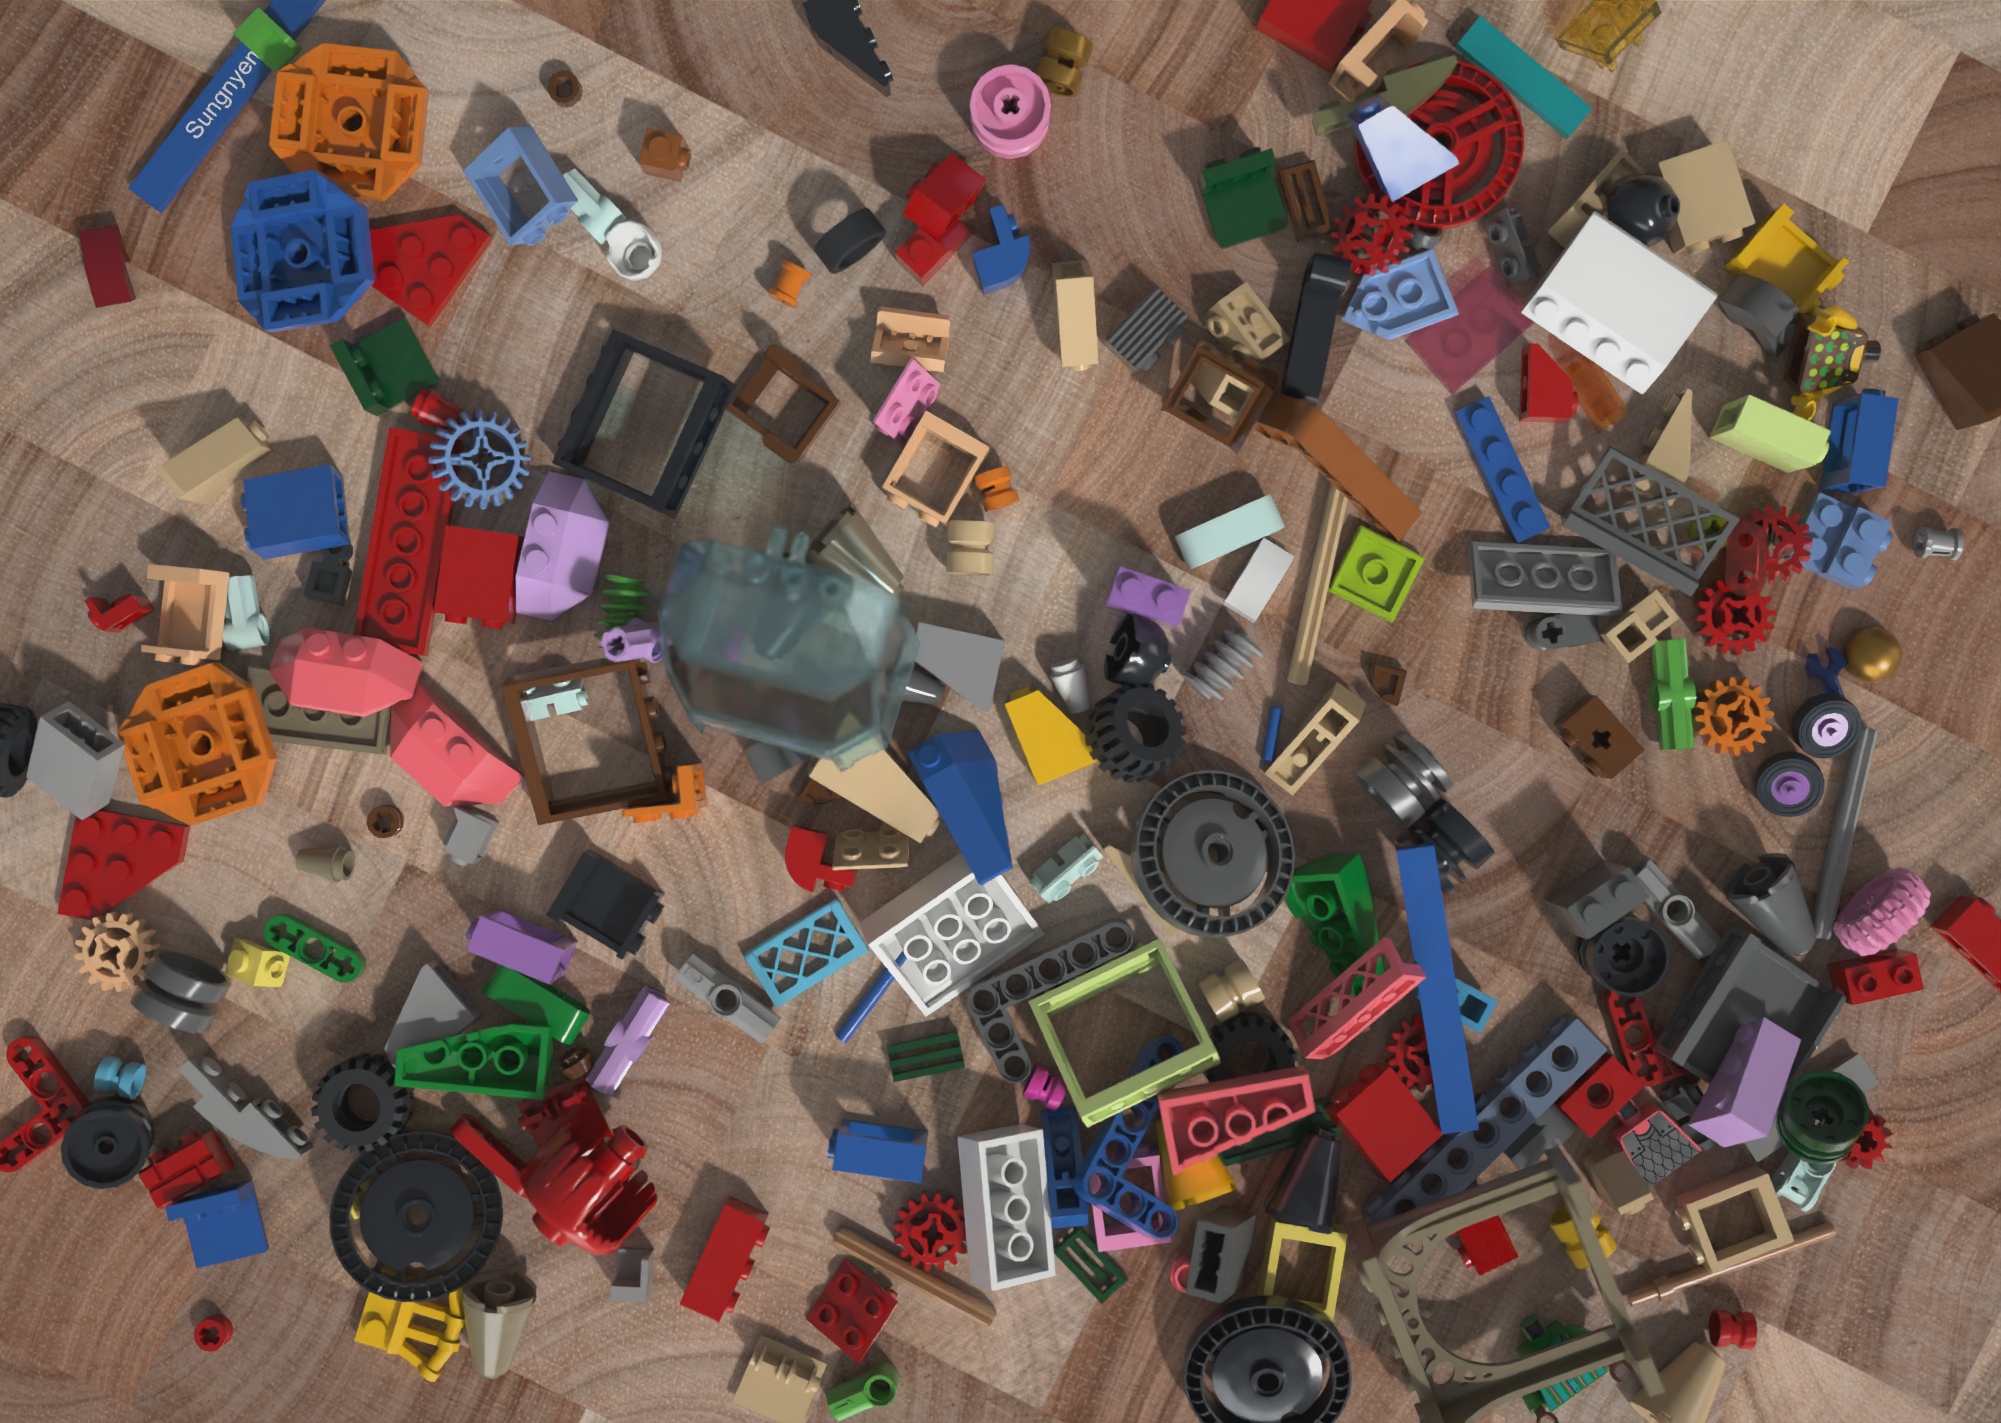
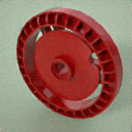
[1354,61,1524,230]

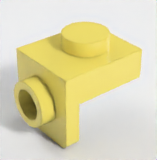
[225,938,290,987]

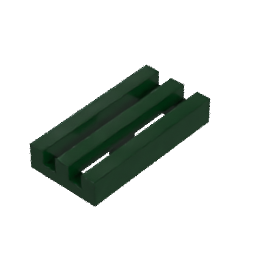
[886,1030,965,1082]
[1053,1226,1128,1304]

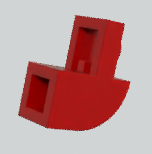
[785,824,858,892]

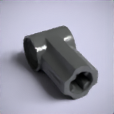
[1503,1103,1576,1170]

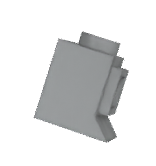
[443,805,499,867]

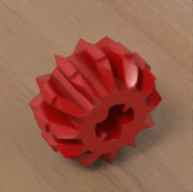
[1839,1109,1893,1169]

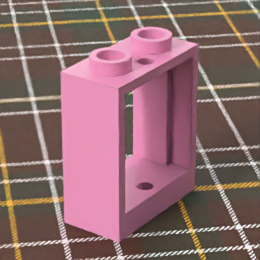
[1088,1144,1171,1252]

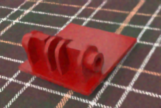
[517,1075,613,1155]
[806,1258,899,1364]

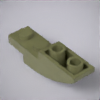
[1312,54,1458,140]

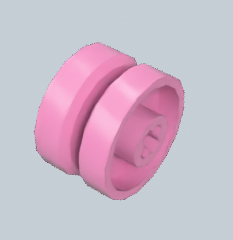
[970,64,1051,159]

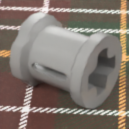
[1913,526,1964,561]

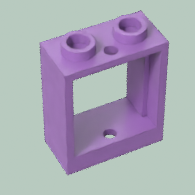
[466,908,578,984]

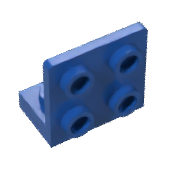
[165,1180,269,1268]

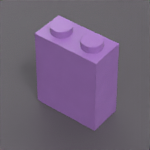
[1103,566,1191,629]

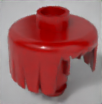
[520,1121,658,1255]

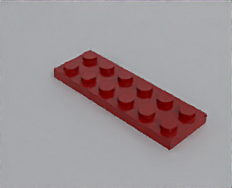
[353,427,465,656]

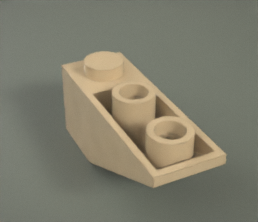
[1623,388,1693,509]

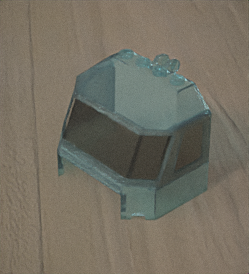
[657,526,921,772]

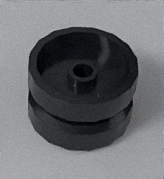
[61,1095,155,1189]

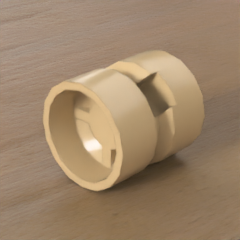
[946,520,995,575]
[1197,958,1265,1024]

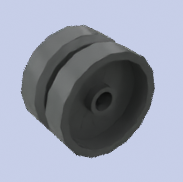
[130,950,231,1033]

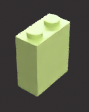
[1709,395,1831,473]

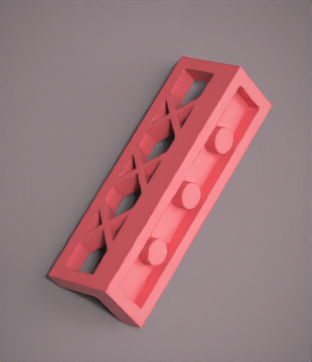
[1286,937,1426,1060]

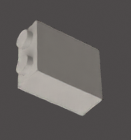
[26,701,126,820]

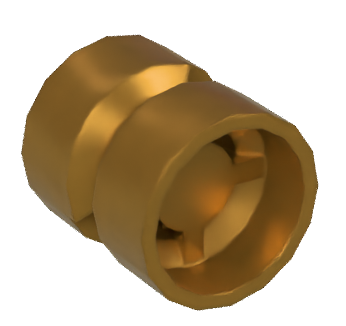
[1034,28,1093,97]

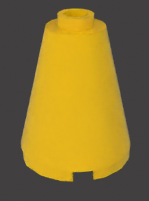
[1156,1112,1237,1211]

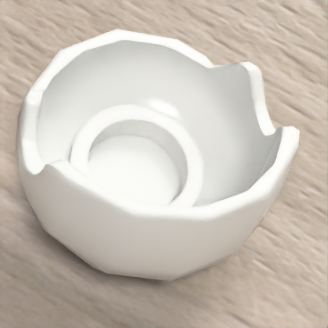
[606,220,662,281]

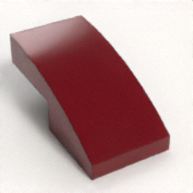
[79,224,136,308]

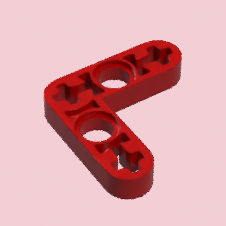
[1603,989,1690,1087]
[0,1035,89,1173]

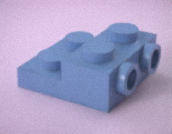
[1784,492,1893,590]

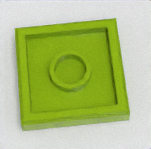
[1328,525,1426,623]

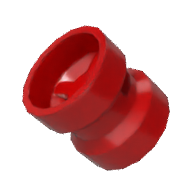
[1708,1309,1757,1350]

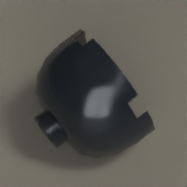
[1608,174,1680,247]
[1104,613,1171,686]

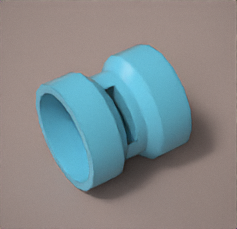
[94,1055,146,1100]

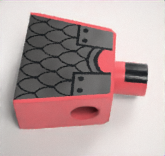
[1609,1098,1702,1189]

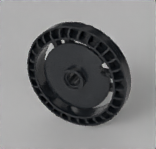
[329,1130,503,1302]
[1183,1295,1352,1423]

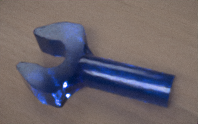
[1805,647,1847,697]

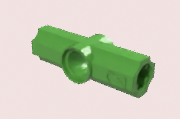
[1649,638,1696,750]

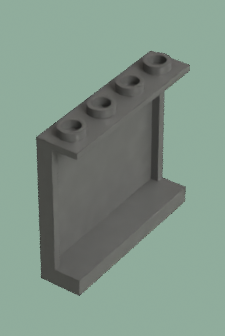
[1653,925,1847,1112]

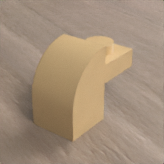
[1599,589,1679,664]

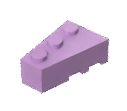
[1688,1017,1801,1147]

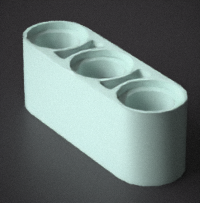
[1175,494,1285,570]

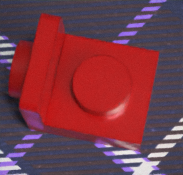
[84,594,155,633]

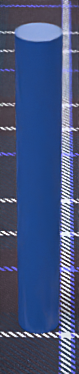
[835,951,907,1043]

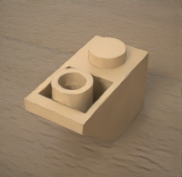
[1191,361,1255,420]
[1581,1143,1654,1215]

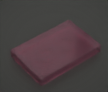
[1404,266,1535,395]

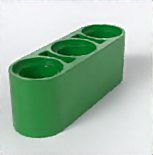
[482,964,591,1045]

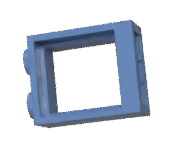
[463,126,578,246]

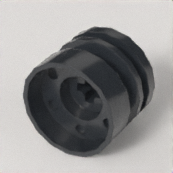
[1394,798,1495,896]
[1574,912,1670,997]

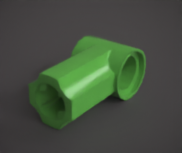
[825,1362,900,1421]

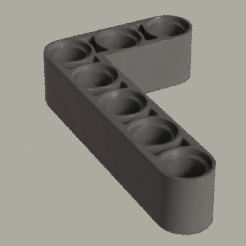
[967,918,1133,1084]

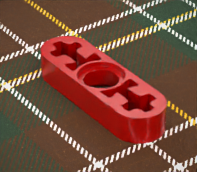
[450,1113,527,1198]

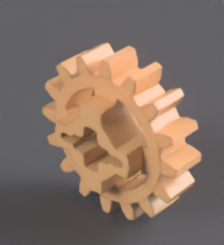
[74,911,160,992]

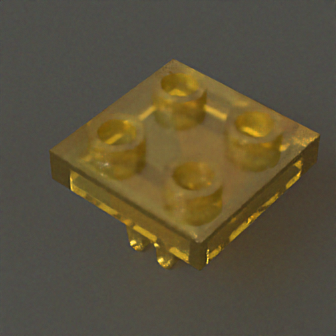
[1555,0,1662,72]

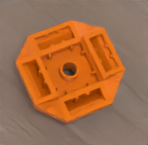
[269,43,429,202]
[117,662,277,826]

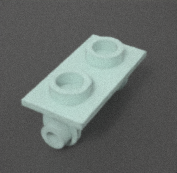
[526,678,589,720]
[1029,834,1103,903]

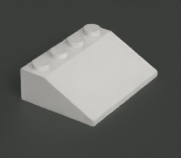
[1521,210,1718,395]
[859,852,1045,1017]

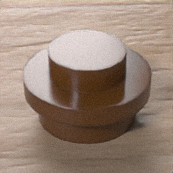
[557,1047,593,1080]

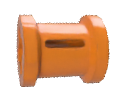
[766,260,812,308]

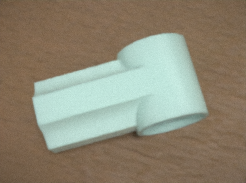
[563,168,628,245]
[223,575,270,651]

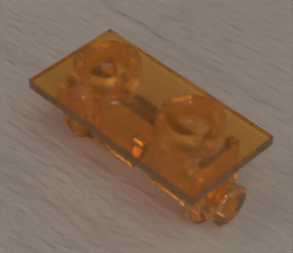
[1563,356,1630,433]

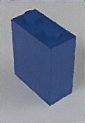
[240,464,351,560]

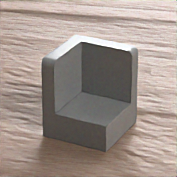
[610,1247,655,1302]

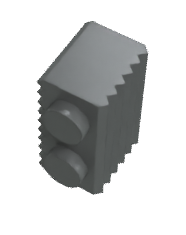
[1104,287,1188,374]

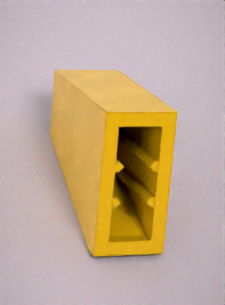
[1004,686,1098,785]

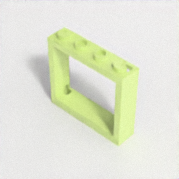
[1028,938,1221,1128]

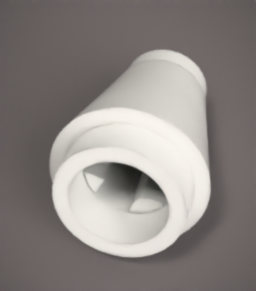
[1050,658,1090,714]

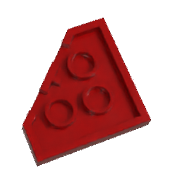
[370,214,492,327]
[57,809,190,921]

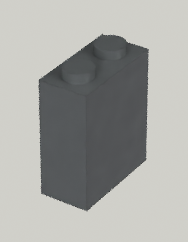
[1543,860,1650,940]
[1186,1205,1256,1303]

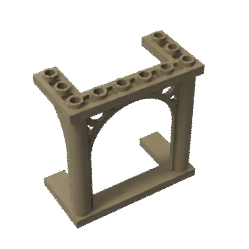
[1347,1146,1665,1423]

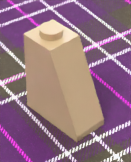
[1051,260,1099,371]
[155,417,273,505]

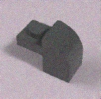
[1719,273,1800,357]

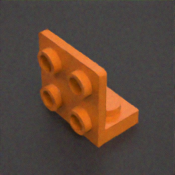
[622,763,707,823]

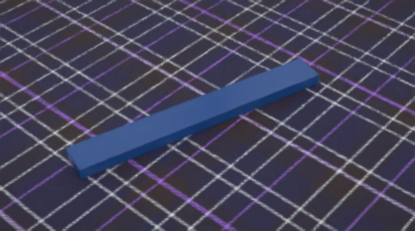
[1396,842,1479,1134]

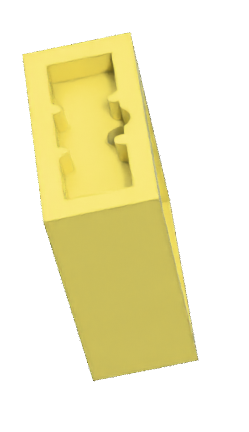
[1257,1215,1348,1321]

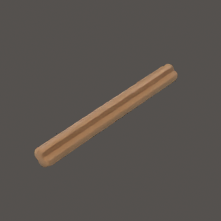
[833,1225,996,1327]

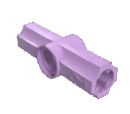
[600,618,690,663]
[586,986,671,1096]

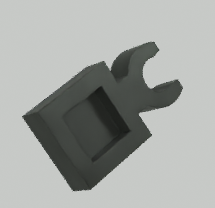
[304,544,353,606]

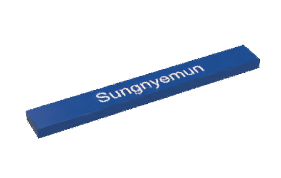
[128,0,326,213]

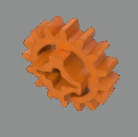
[1692,677,1775,756]

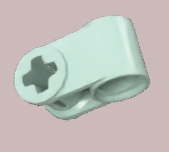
[1771,1153,1836,1212]

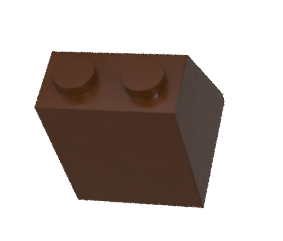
[1914,313,2001,430]

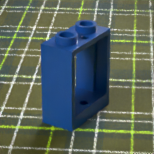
[1820,388,1899,494]
[827,1119,928,1183]

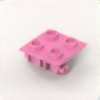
[872,358,941,446]

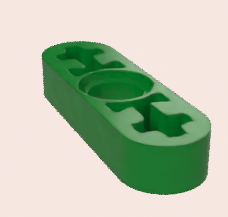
[263,914,366,983]

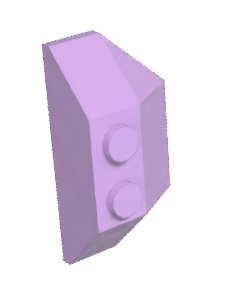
[516,471,610,621]

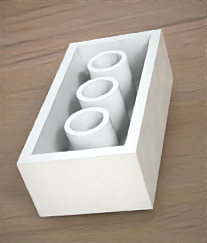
[957,1124,1056,1291]

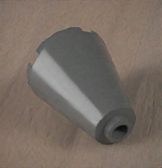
[1723,853,1817,956]

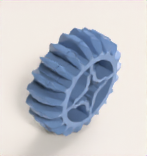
[428,409,531,509]

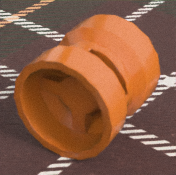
[974,466,1020,512]

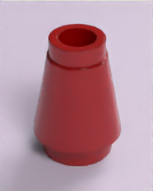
[411,388,470,431]

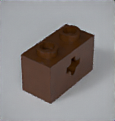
[1554,695,1645,779]

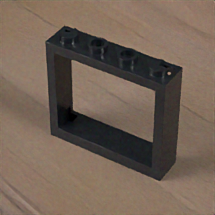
[552,329,737,520]

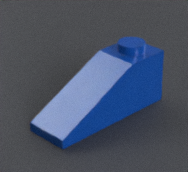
[1041,1107,1088,1229]

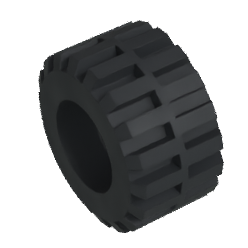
[1084,683,1186,783]
[0,703,38,798]
[1204,1012,1298,1083]
[311,1053,416,1153]

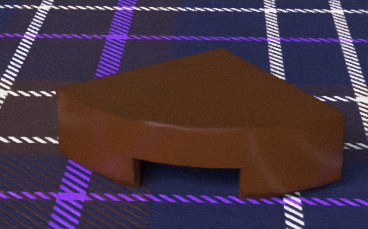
[1369,662,1407,706]
[796,778,840,804]

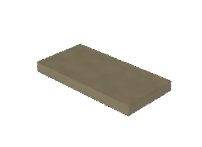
[245,665,392,755]

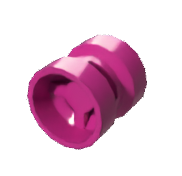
[1022,1063,1067,1111]

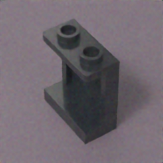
[546,849,665,960]

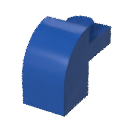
[972,204,1030,295]

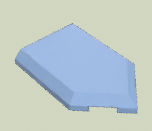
[1341,248,1459,340]

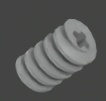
[1183,625,1264,704]

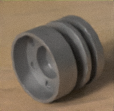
[1353,730,1453,829]

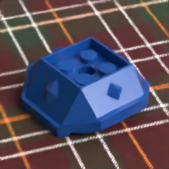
[231,170,375,332]

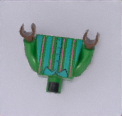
[1517,1314,1634,1423]

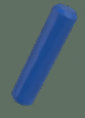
[1261,706,1283,761]

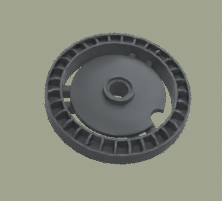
[1131,770,1295,938]

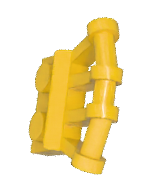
[354,1268,466,1382]

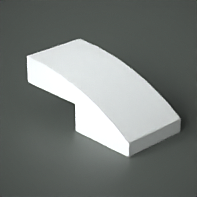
[1223,538,1295,623]

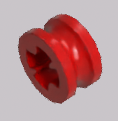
[194,1314,233,1352]

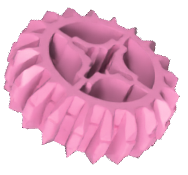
[1833,867,1931,956]

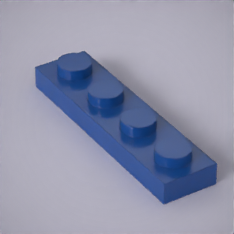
[1453,396,1551,544]

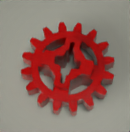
[1331,193,1413,276]
[1728,504,1813,585]
[1691,576,1776,655]
[1385,1013,1435,1093]
[893,1190,967,1272]

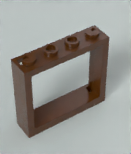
[501,657,674,825]

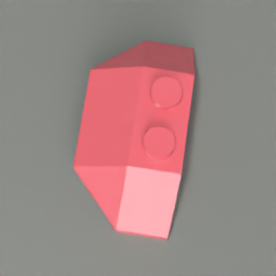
[269,627,423,717]
[390,681,525,807]

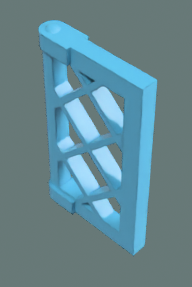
[743,896,869,1008]

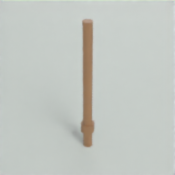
[1626,1221,1836,1307]

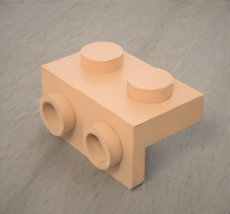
[871,307,951,372]

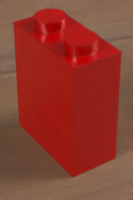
[1256,0,1373,73]
[434,525,525,630]
[1324,1062,1443,1182]

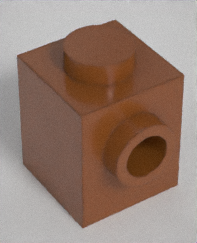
[639,127,691,182]

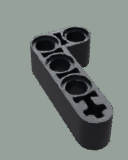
[1280,252,1352,406]

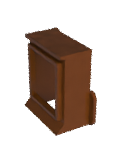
[1160,339,1279,454]
[726,345,841,463]

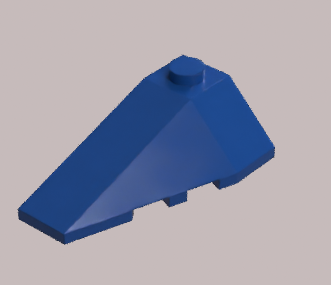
[907,731,1013,886]

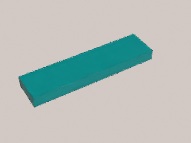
[1455,15,1593,140]

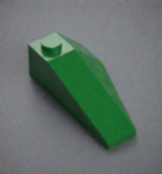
[1285,853,1384,996]
[394,1022,554,1100]

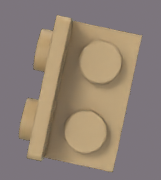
[1202,282,1291,363]

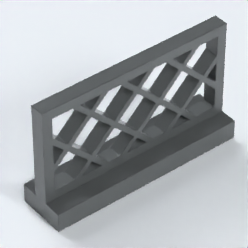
[1560,446,1740,596]

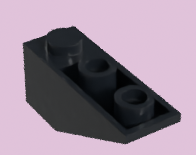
[802,0,894,97]

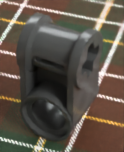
[1525,614,1602,650]

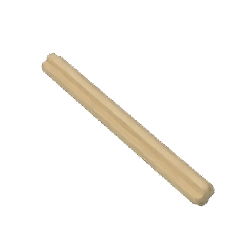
[1287,482,1348,686]

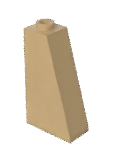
[806,707,940,843]

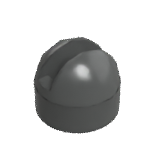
[1410,224,1442,251]

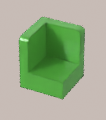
[233,7,302,74]

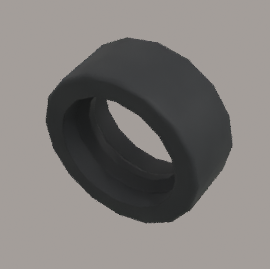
[814,208,886,274]

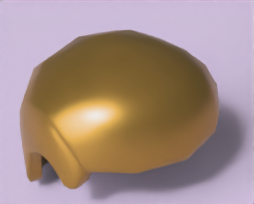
[1844,625,1903,683]

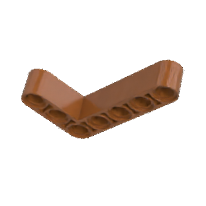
[1253,391,1422,542]

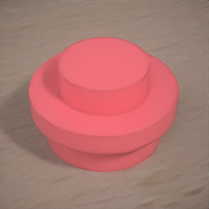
[1169,1256,1192,1293]

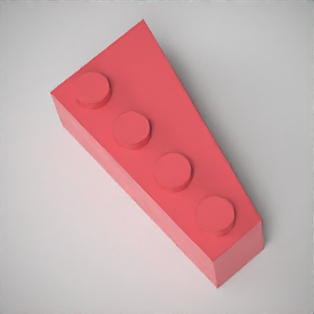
[1158,1065,1315,1175]

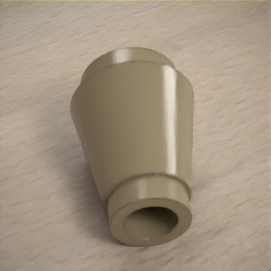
[295,846,355,883]

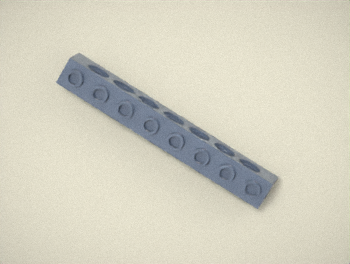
[1361,1013,1608,1246]

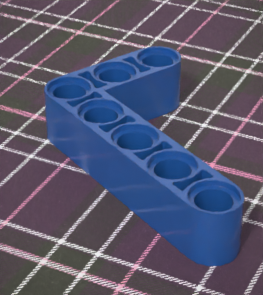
[1073,1036,1184,1239]

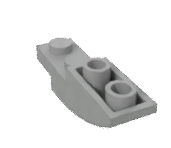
[178,1054,313,1160]

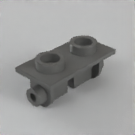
[1483,207,1541,289]
[1660,1075,1723,1152]

